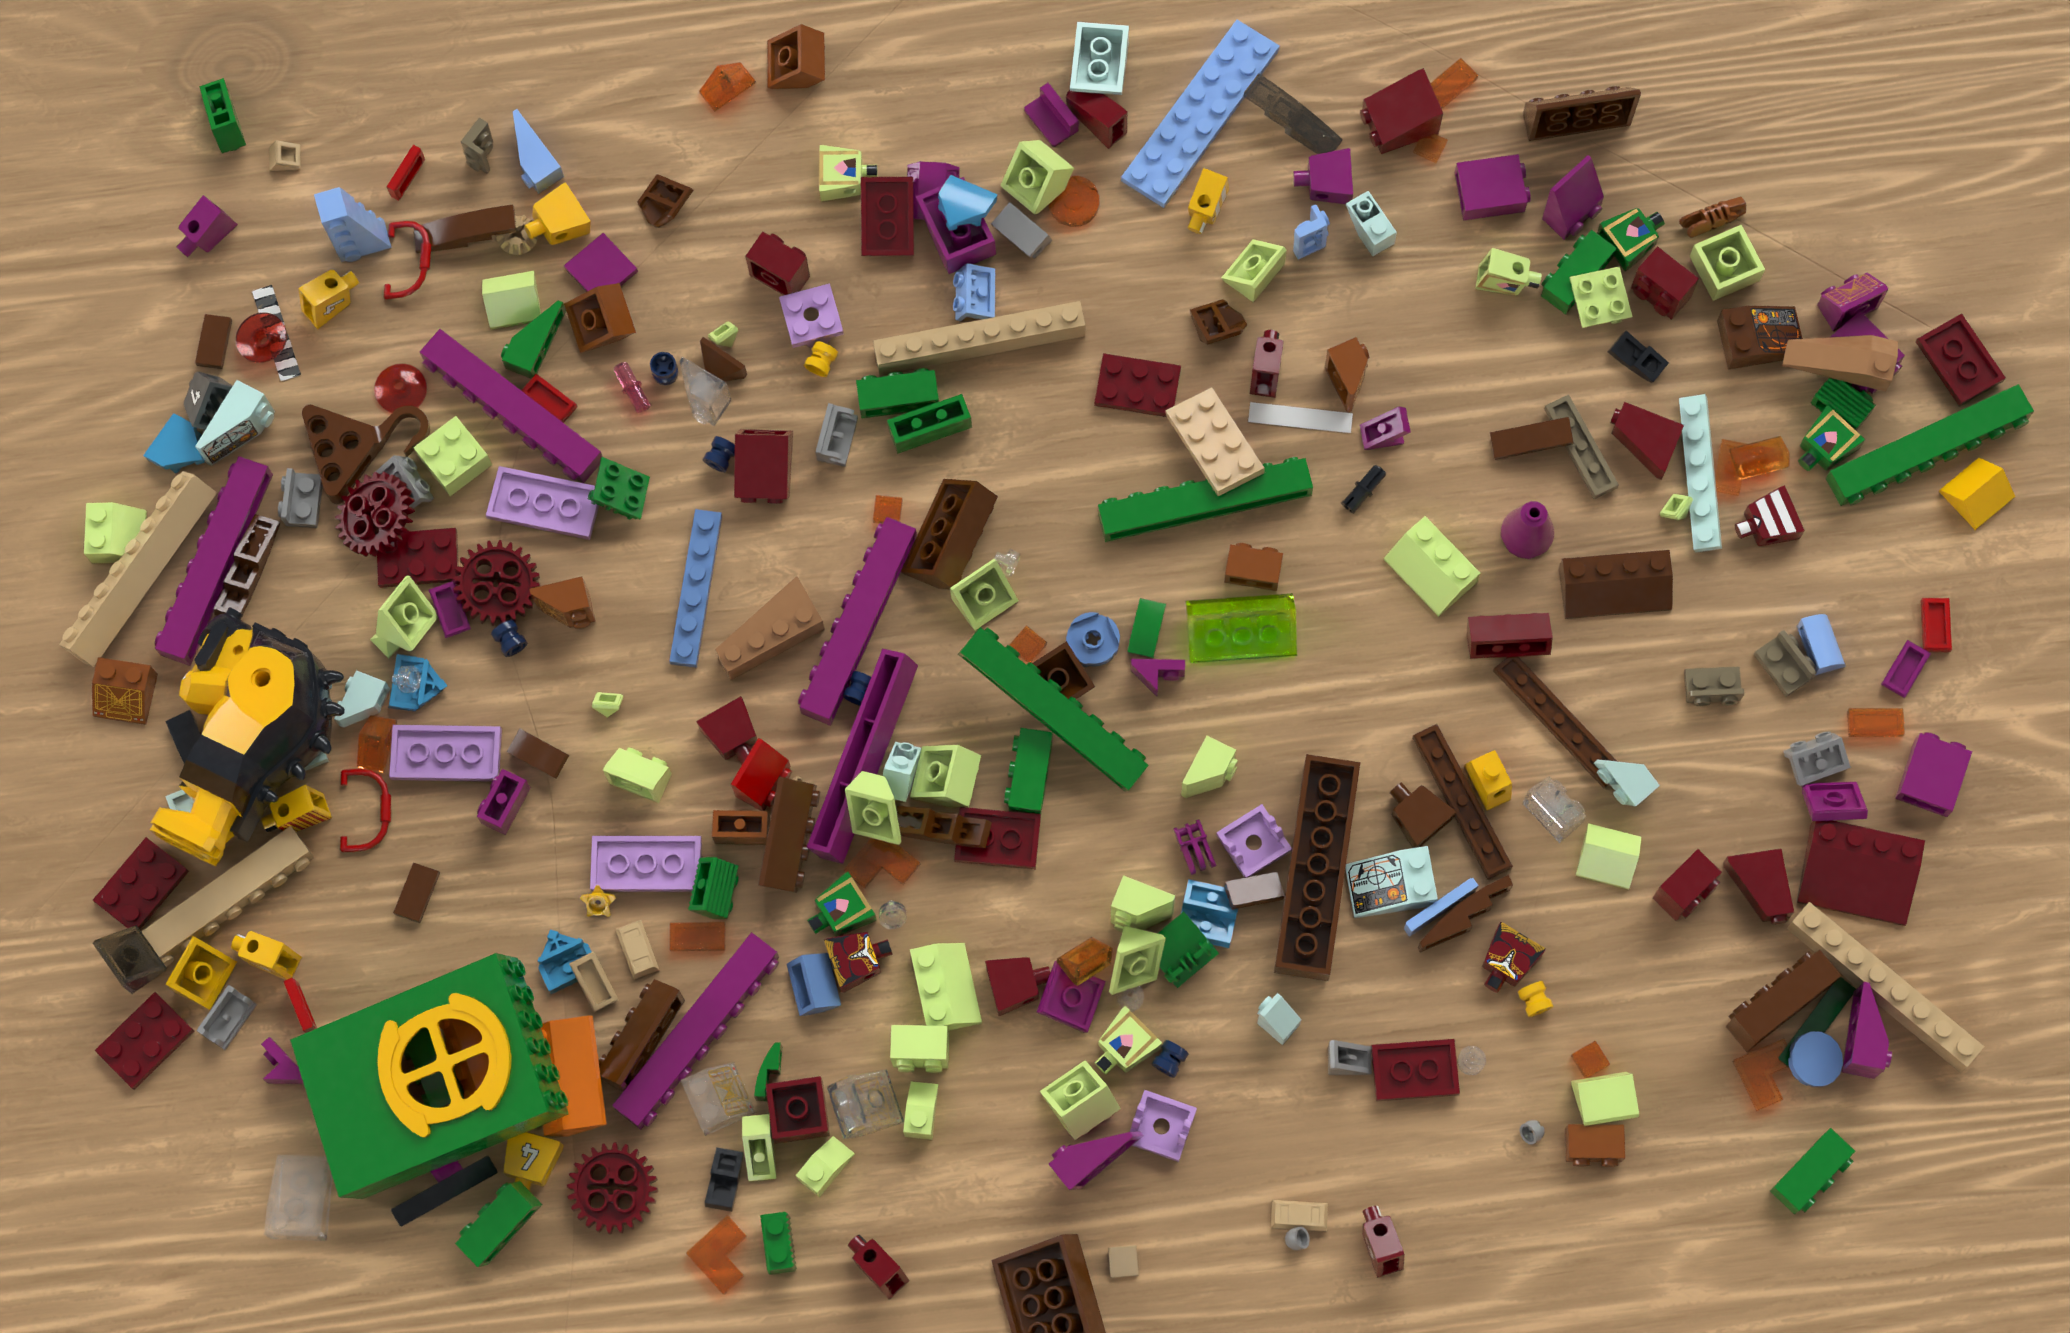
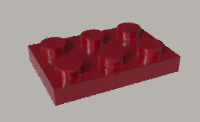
[861,177,914,256]
[1916,313,2006,407]
[1094,353,1181,417]
[377,528,459,588]
[954,807,1041,870]
[93,837,189,935]
[94,992,194,1090]
[1371,1039,1460,1101]

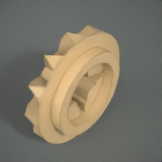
[496,215,538,255]

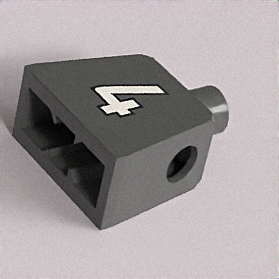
[184,372,233,430]

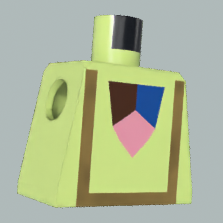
[819,145,878,201]
[1475,248,1542,295]
[1095,1006,1162,1075]

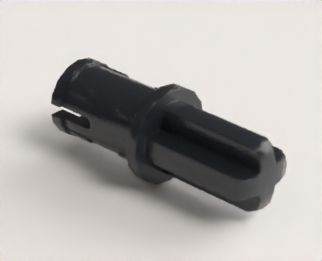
[1341,465,1386,514]

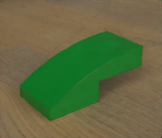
[1127,598,1166,658]
[754,1042,783,1101]

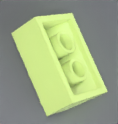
[1384,516,1481,617]
[1111,876,1175,932]
[910,943,982,1031]

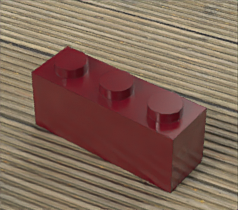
[1467,613,1553,659]

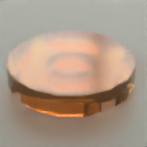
[1049,176,1100,227]

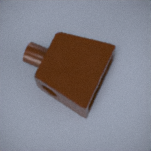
[1390,782,1456,848]

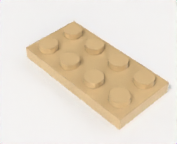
[1166,388,1264,496]

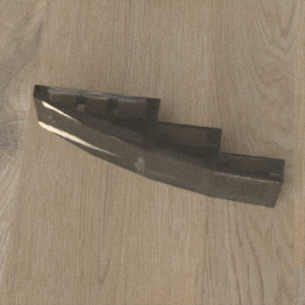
[1243,73,1343,154]

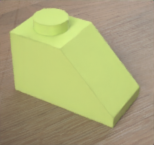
[903,1081,939,1140]
[742,1114,776,1181]
[796,1136,855,1197]

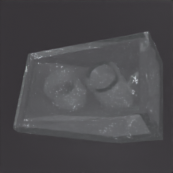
[264,1155,332,1241]

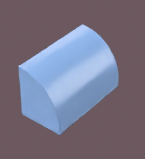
[1797,614,1846,675]

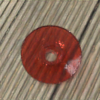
[236,312,287,363]
[374,364,427,413]

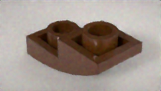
[507,729,569,779]

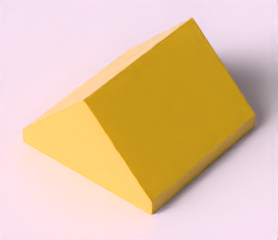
[1939,458,2015,530]
[165,936,237,1010]

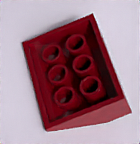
[1797,820,1925,926]

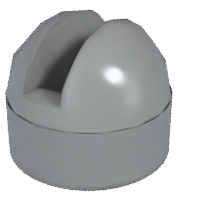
[1520,1120,1545,1145]
[1285,1227,1310,1250]

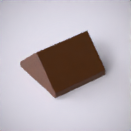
[1032,641,1095,699]

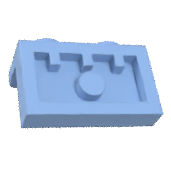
[1293,204,1330,259]
[953,264,995,321]

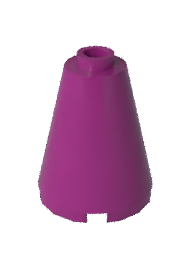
[1501,501,1554,559]

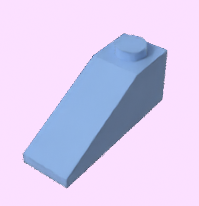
[513,109,564,194]

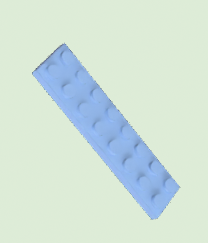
[1121,19,1280,208]

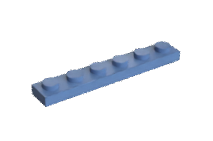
[669,509,722,668]

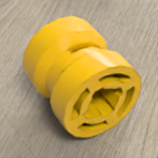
[804,341,838,377]
[1518,981,1554,1017]

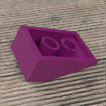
[1542,155,1604,240]
[916,177,996,274]
[1841,982,1892,1079]
[1049,1131,1144,1190]

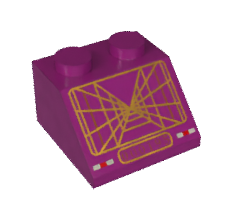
[1817,273,1888,331]

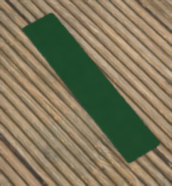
[1778,977,1856,1068]

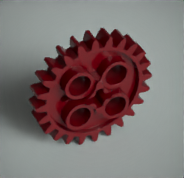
[335,472,415,557]
[453,540,540,626]
[567,1142,658,1234]

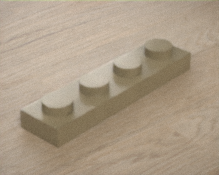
[1544,395,1619,499]

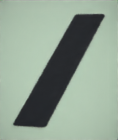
[391,1156,498,1227]

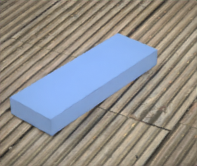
[1404,878,1479,937]

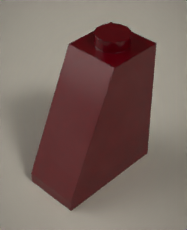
[1066,90,1128,149]
[1610,402,1684,480]
[1723,849,1794,925]

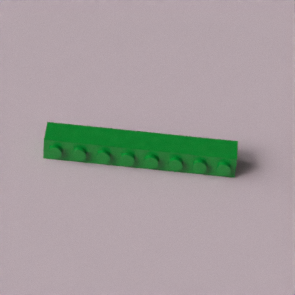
[1826,384,2034,506]
[1098,457,1313,542]
[958,627,1149,792]

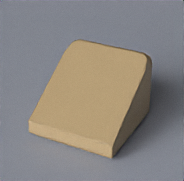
[269,140,300,171]
[1108,1245,1139,1278]

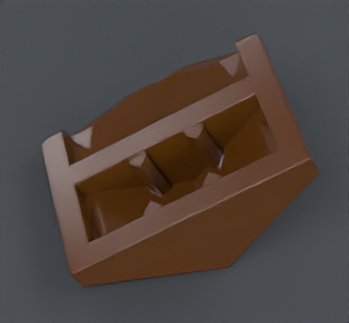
[637,174,693,228]
[1190,299,1247,345]

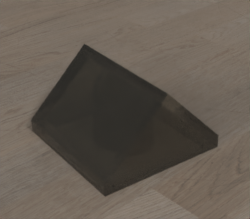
[93,925,167,994]

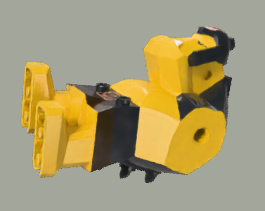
[150,607,345,867]

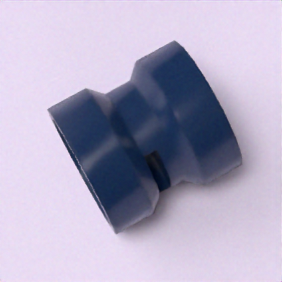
[650,352,679,385]
[702,436,735,473]
[491,620,528,657]
[842,671,871,706]
[1151,1040,1189,1078]

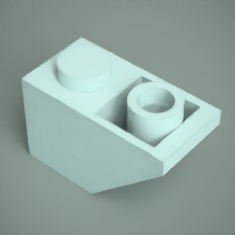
[1346,191,1397,257]
[334,670,390,727]
[883,742,921,802]
[1594,760,1660,806]
[1257,993,1302,1045]

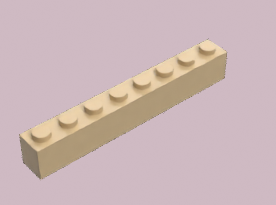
[873,301,1085,376]
[59,471,217,667]
[109,826,314,986]
[1787,902,1985,1073]

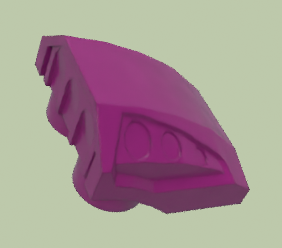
[907,161,960,220]

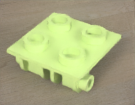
[1569,267,1633,328]

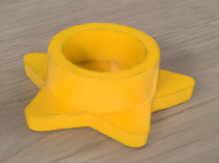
[580,885,616,917]

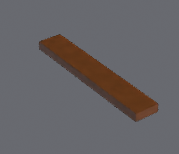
[1493,657,1618,789]
[1412,724,1513,880]

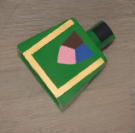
[1597,208,1665,272]
[1798,405,1865,471]
[807,872,877,937]

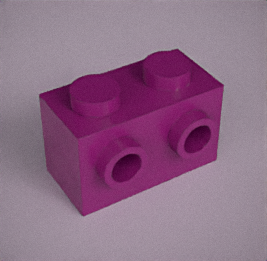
[477,769,531,835]

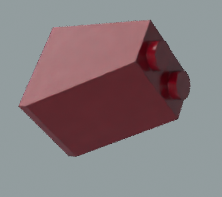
[1360,68,1443,154]
[734,429,793,504]

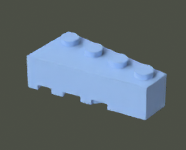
[314,187,392,262]

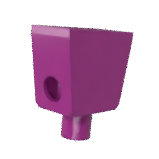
[1293,148,1353,204]
[176,195,238,257]

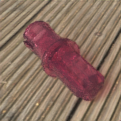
[614,362,651,413]

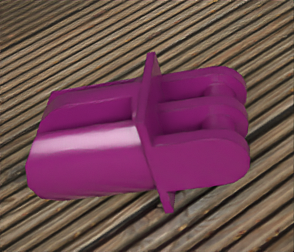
[1173,819,1217,875]

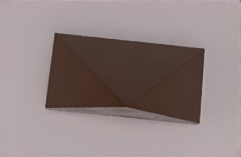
[700,337,747,384]

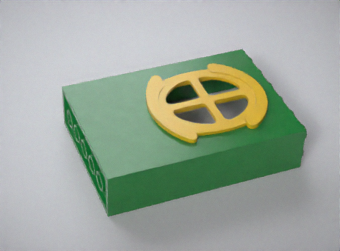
[290,953,569,1199]

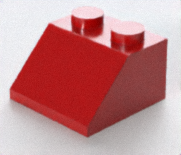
[731,738,792,811]

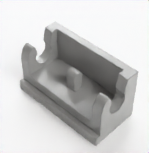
[991,202,1052,259]
[816,403,858,467]
[196,985,257,1050]

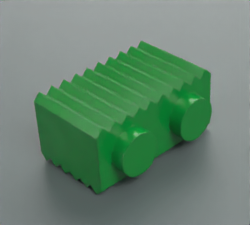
[1811,378,1876,431]
[688,857,739,919]
[760,1212,797,1275]

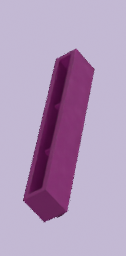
[420,329,603,483]
[155,456,273,666]
[798,517,917,726]
[807,648,918,864]
[612,932,779,1130]

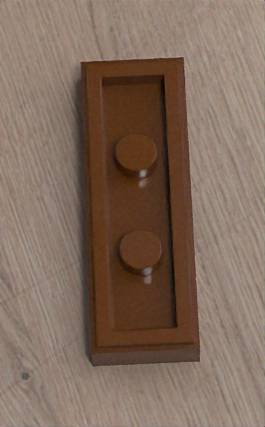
[1490,417,1574,460]

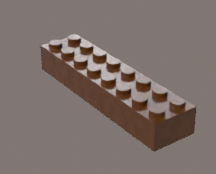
[1274,754,1361,981]

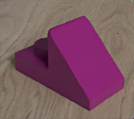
[1360,406,1411,450]
[1131,659,1185,696]
[261,1037,304,1084]

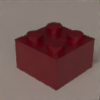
[745,231,810,296]
[1631,246,1699,320]
[1653,849,1722,921]
[766,1076,830,1144]

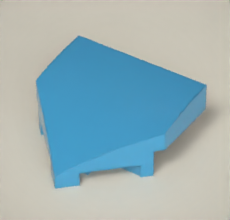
[938,175,998,231]
[143,413,205,473]
[388,654,447,711]
[538,929,592,994]

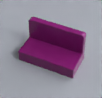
[1024,82,1079,147]

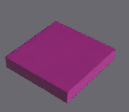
[564,233,638,292]
[1802,782,1868,821]
[1036,961,1106,1033]

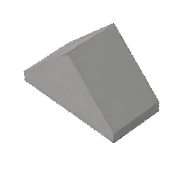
[1328,1040,1372,1075]

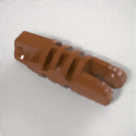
[1679,197,1746,238]

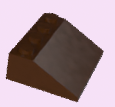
[1523,86,1641,141]
[991,1234,1106,1333]

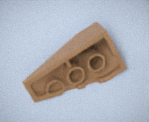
[1782,335,1898,392]

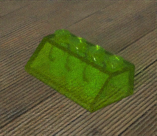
[1185,593,1297,663]

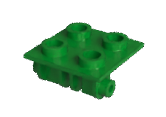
[587,457,650,520]
[1157,911,1219,988]

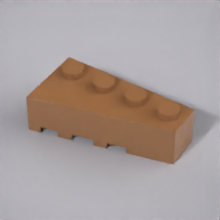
[715,576,825,680]

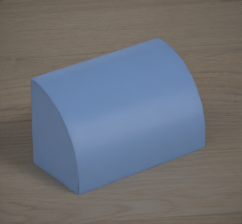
[787,953,841,1016]

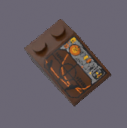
[1717,306,1803,370]

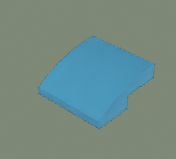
[1181,879,1238,948]

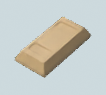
[615,920,659,980]
[569,951,619,1012]
[1271,1200,1328,1232]

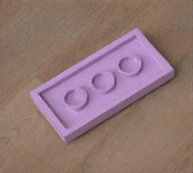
[486,466,599,540]
[389,725,502,781]
[590,836,702,892]

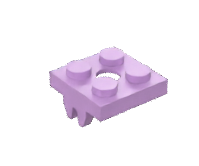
[779,283,844,348]
[1216,804,1292,878]
[1130,1090,1197,1162]

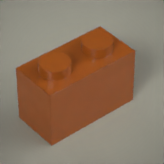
[1224,543,1283,591]
[712,810,770,845]
[1565,1124,1625,1167]

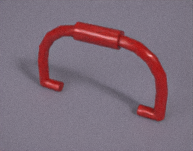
[384,221,431,300]
[340,769,391,852]

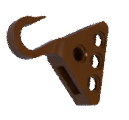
[302,404,430,504]

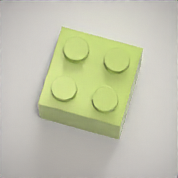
[1690,225,1765,301]
[413,416,492,496]
[890,1025,949,1073]

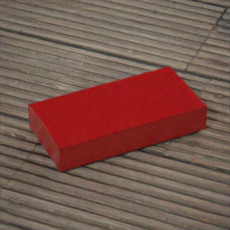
[387,145,425,201]
[521,373,578,423]
[1921,598,1952,652]
[283,978,317,1033]

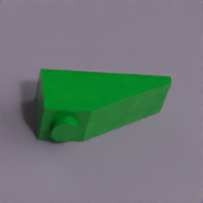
[199,78,246,154]
[501,300,566,379]

